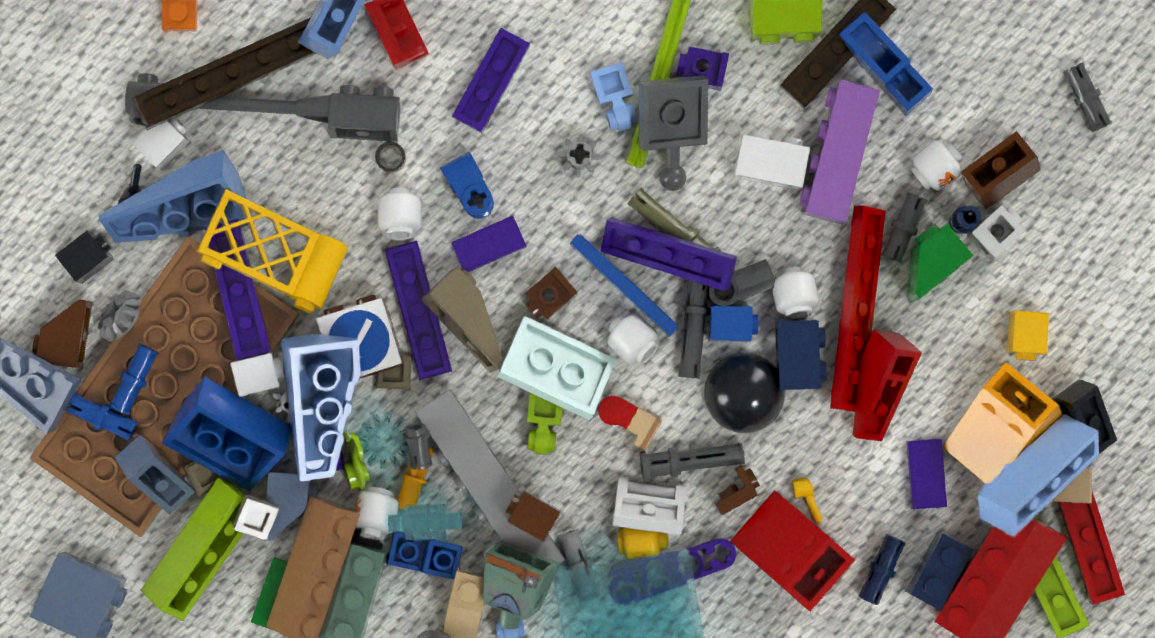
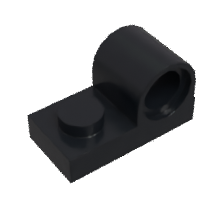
[1052,379,1117,454]

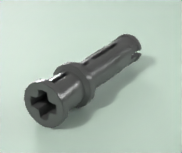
[639,443,745,482]

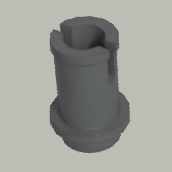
[403,423,432,470]

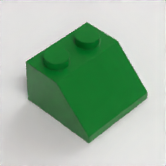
[907,223,974,302]

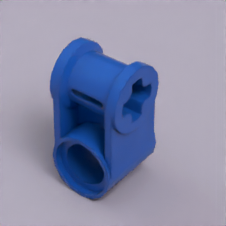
[439,151,494,219]

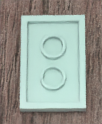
[497,316,616,420]

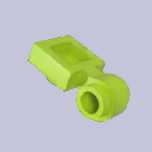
[527,393,563,455]

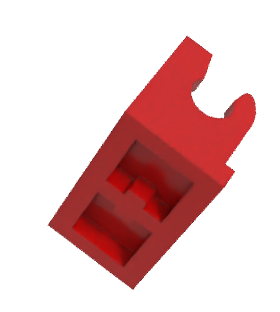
[364,0,429,70]

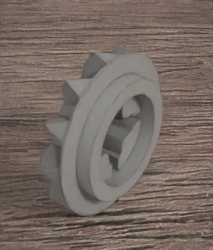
[98,290,141,341]

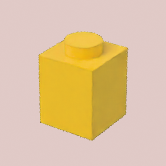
[1007,310,1049,361]

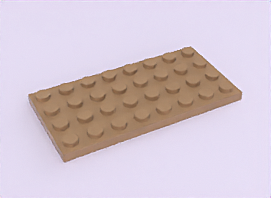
[30,236,300,537]

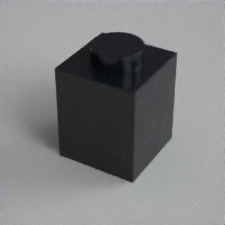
[55,230,114,284]

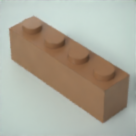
[266,496,360,638]

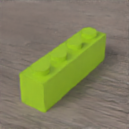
[140,477,245,621]

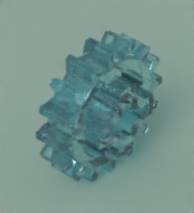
[388,504,462,540]

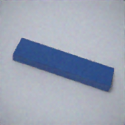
[570,234,678,337]

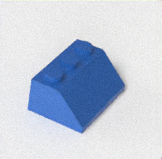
[162,377,292,492]

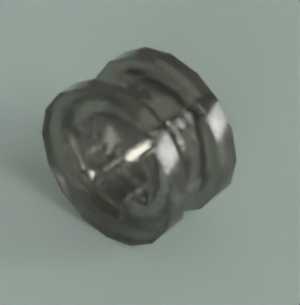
[375,141,406,173]

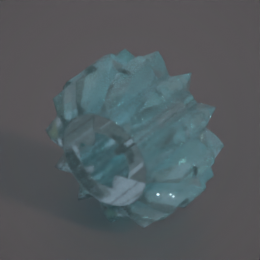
[358,412,410,470]

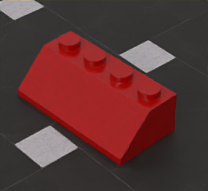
[934,517,1067,638]

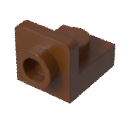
[715,465,760,515]

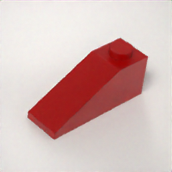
[852,329,922,441]

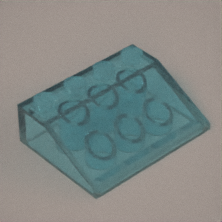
[553,549,704,638]

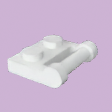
[612,477,686,535]

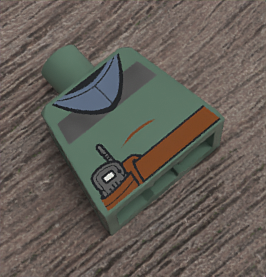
[483,540,559,629]

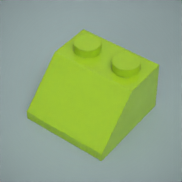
[749,0,823,45]

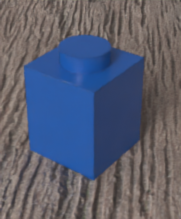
[709,306,759,342]

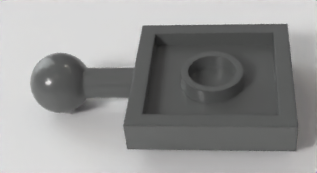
[639,75,708,191]

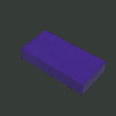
[451,215,527,272]
[906,439,947,509]

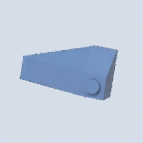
[99,150,252,243]
[281,334,361,481]

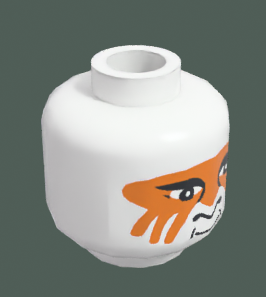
[911,140,963,191]
[354,487,399,540]

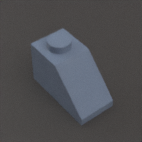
[115,434,195,515]
[263,472,318,541]

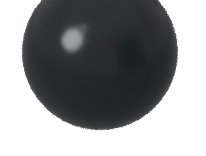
[704,352,785,433]

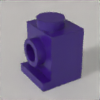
[677,46,729,91]

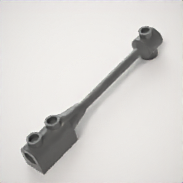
[125,73,400,142]

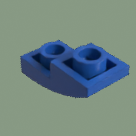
[386,530,463,580]

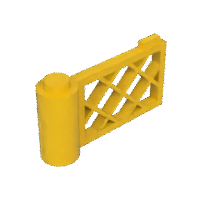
[196,189,348,314]

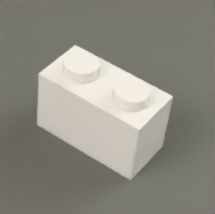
[733,131,810,191]

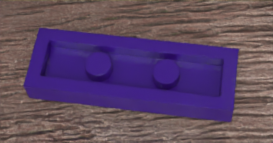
[452,28,531,134]

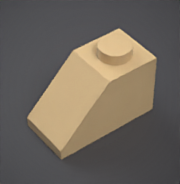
[443,569,485,638]

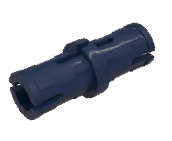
[949,206,981,234]
[858,534,906,605]

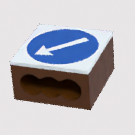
[316,295,404,379]

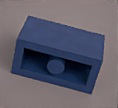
[775,320,827,390]
[905,532,974,611]

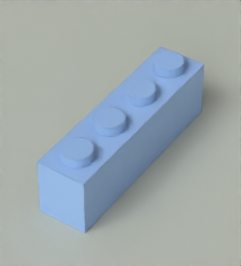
[978,414,1099,537]

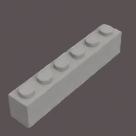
[415,389,565,564]

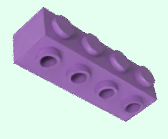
[800,80,880,225]

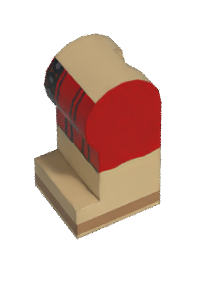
[598,396,662,451]

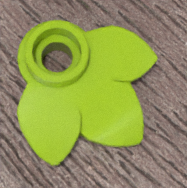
[343,432,370,491]

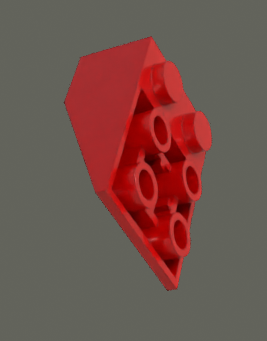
[730,490,855,612]

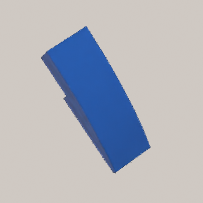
[839,12,933,116]

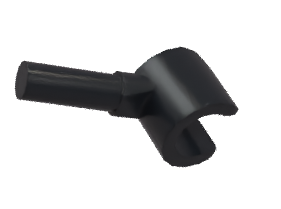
[118,164,142,204]

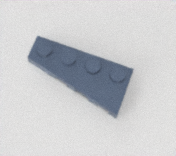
[0,338,81,434]

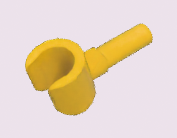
[792,478,823,523]

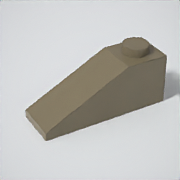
[421,267,503,373]

